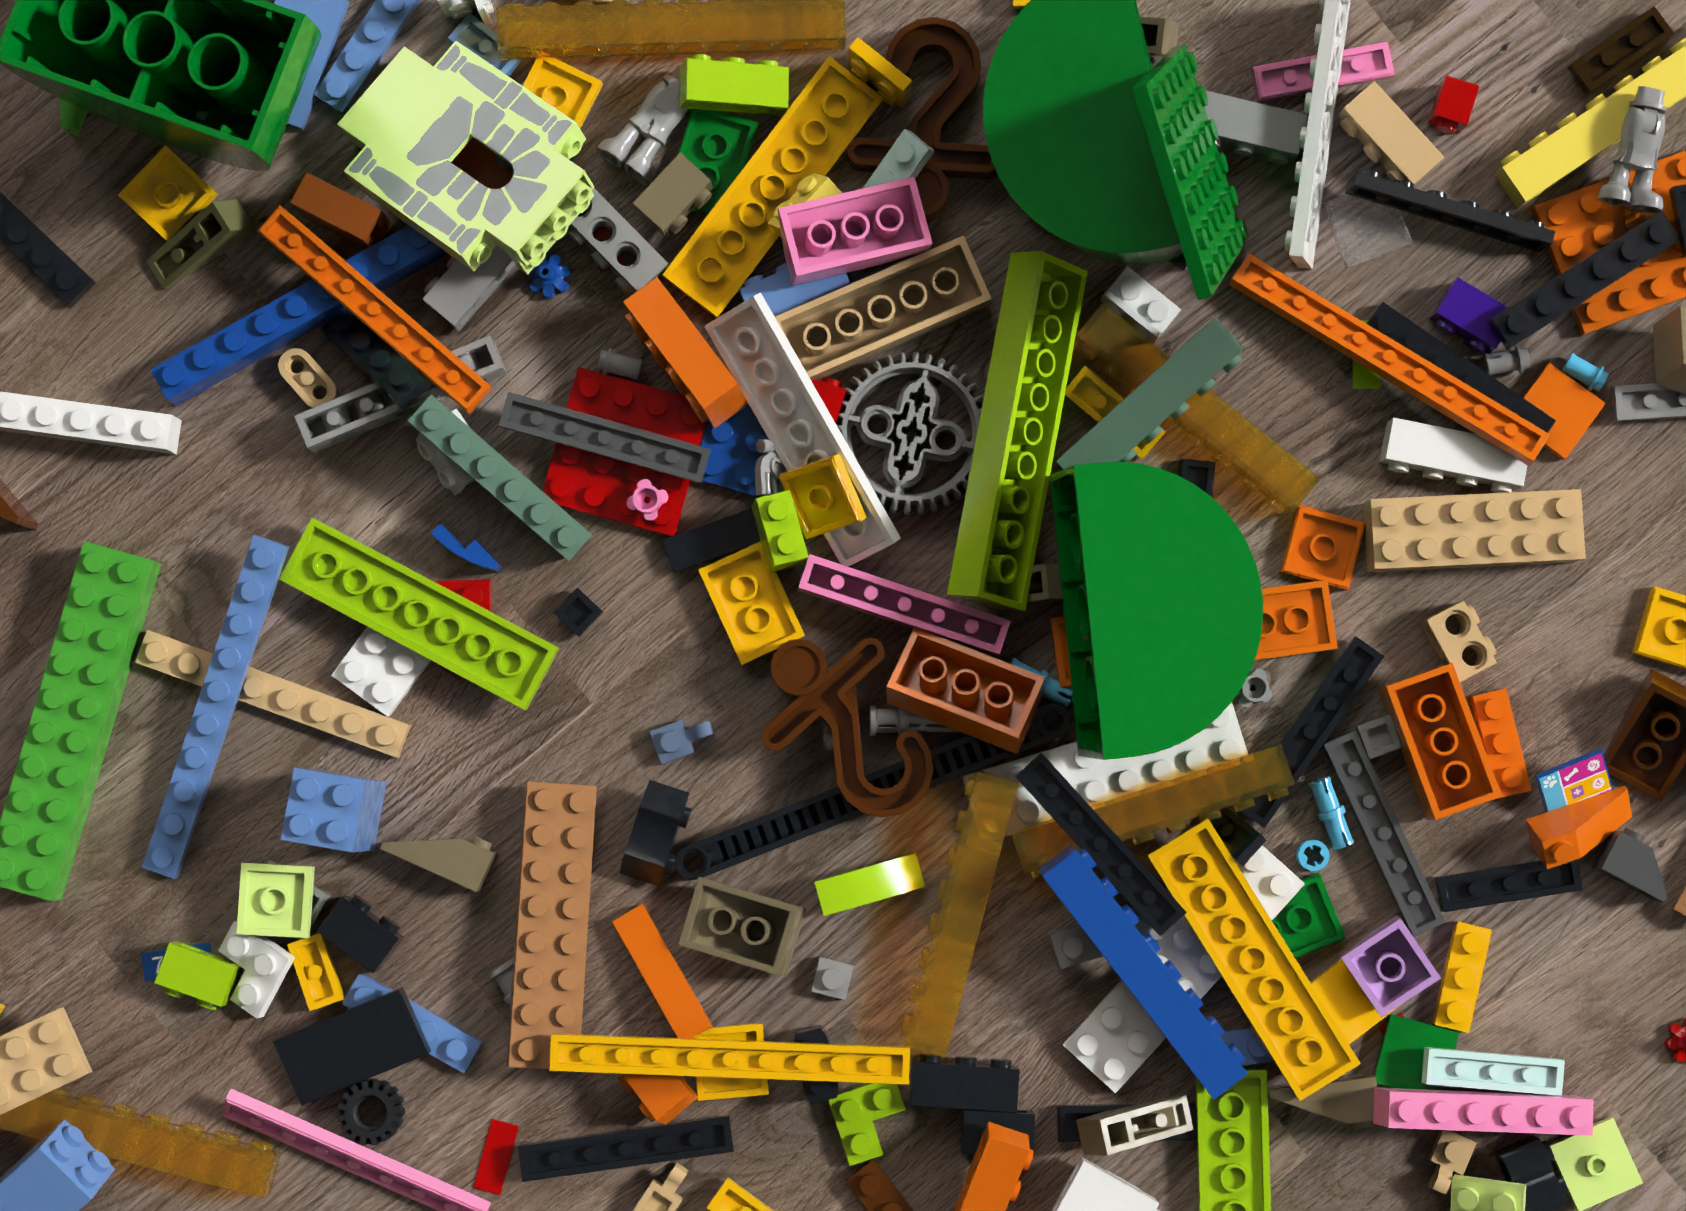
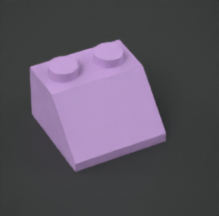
[1341,915,1441,1017]

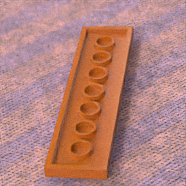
[1049,580,1338,687]

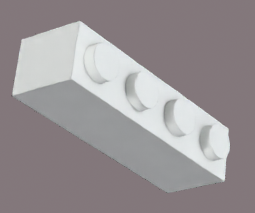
[1379,418,1527,493]

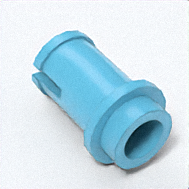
[1561,353,1609,392]

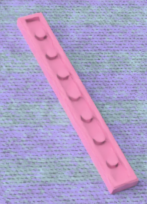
[223,1089,491,1211]

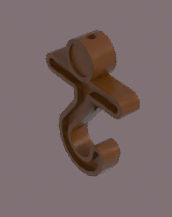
[847,17,997,223]
[761,637,934,817]

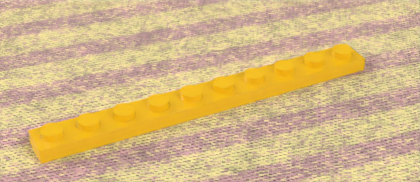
[550,1033,910,1085]

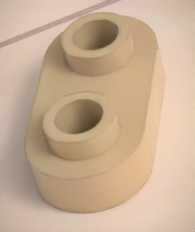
[278,348,338,408]

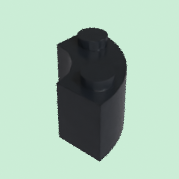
[619,780,692,886]

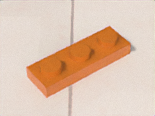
[1470,688,1532,799]

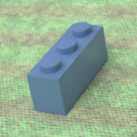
[739,263,851,317]

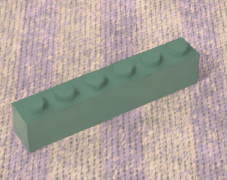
[1056,316,1244,469]
[407,394,592,561]

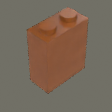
[290,172,392,249]

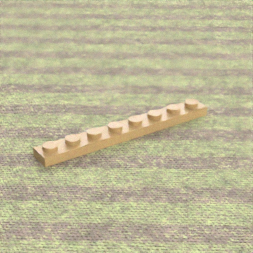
[135,630,411,758]

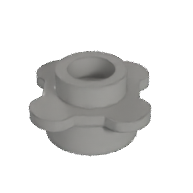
[1238,669,1272,707]

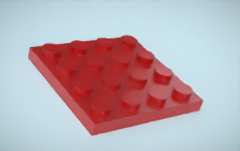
[543,367,708,537]

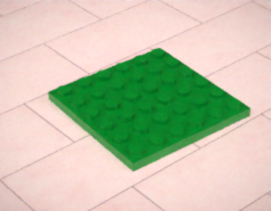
[1132,44,1248,300]

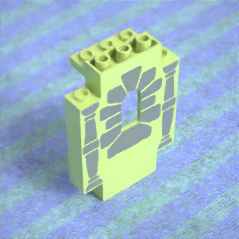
[337,41,595,275]

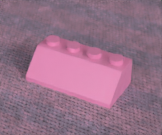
[778,177,933,285]

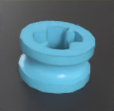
[1295,840,1330,871]

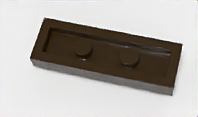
[1567,6,1674,95]

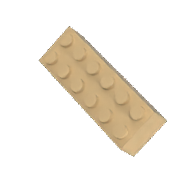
[775,235,992,381]
[1363,489,1586,573]

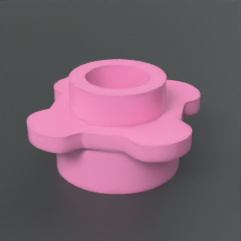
[627,479,668,521]

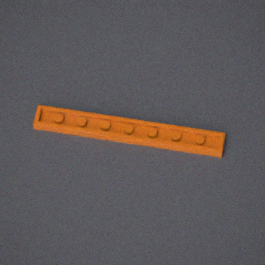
[257,205,493,415]

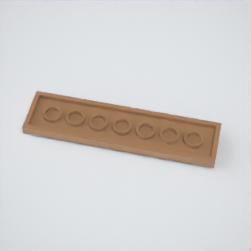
[506,781,597,1069]

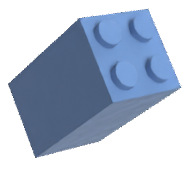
[280,768,387,852]
[0,1119,115,1211]

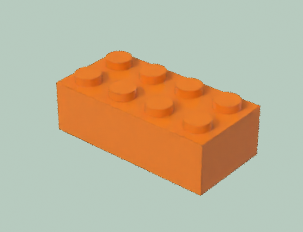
[623,277,748,429]
[886,627,1045,754]
[1378,663,1502,820]

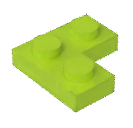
[828,1083,906,1166]

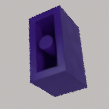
[1429,277,1508,354]

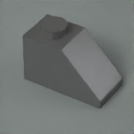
[1592,828,1668,902]

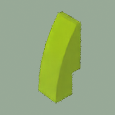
[814,853,925,916]

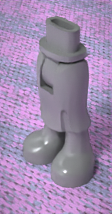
[596,65,688,187]
[1597,86,1667,213]

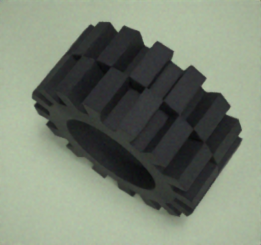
[337,1078,405,1145]

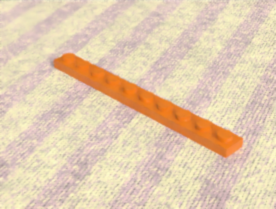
[1229,253,1550,467]

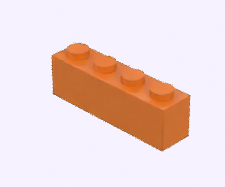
[953,1122,1033,1211]

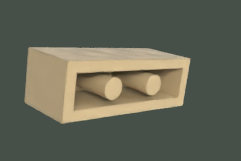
[1338,81,1445,186]

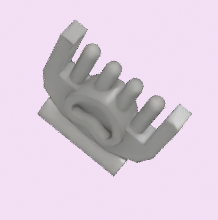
[755,439,787,495]

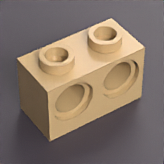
[1420,601,1497,682]

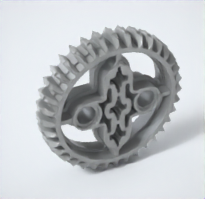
[837,352,984,516]

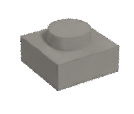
[1355,715,1402,759]
[811,957,854,1000]

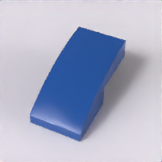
[431,524,503,572]

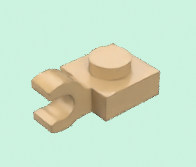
[1427,1130,1477,1195]
[633,1163,689,1211]

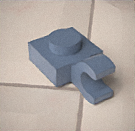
[649,719,715,764]

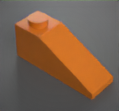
[1525,786,1632,869]

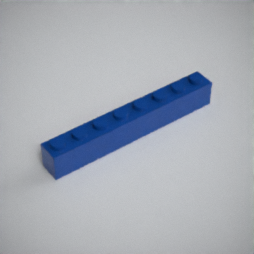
[1038,844,1248,1100]

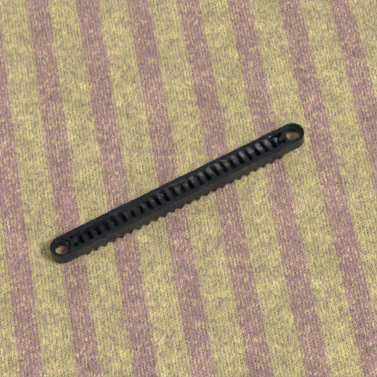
[675,703,1071,880]

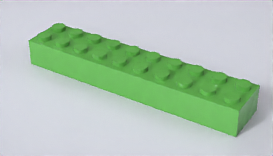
[0,541,161,901]

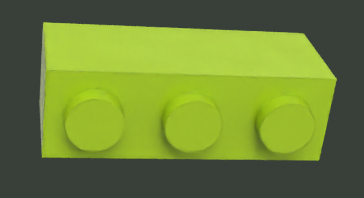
[679,54,789,116]

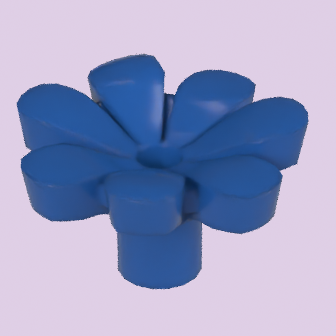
[526,254,572,299]

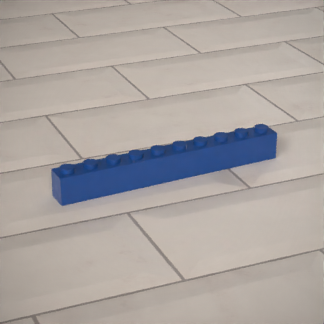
[151,225,448,406]

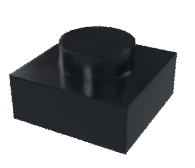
[554,587,604,637]

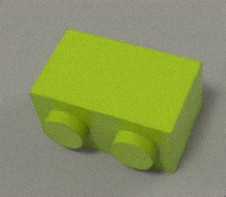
[751,490,809,573]
[154,941,242,1010]

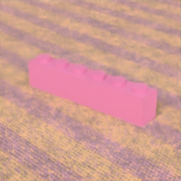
[798,554,1011,657]
[1373,1087,1594,1136]

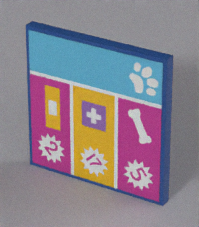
[1535,748,1613,812]

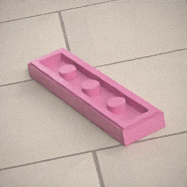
[1252,41,1395,103]

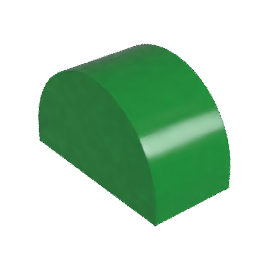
[0,0,321,171]
[983,0,1184,264]
[1049,462,1263,760]

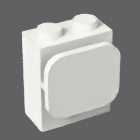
[1051,1157,1160,1211]

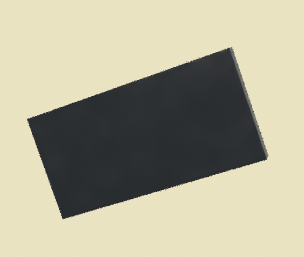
[273,987,431,1106]

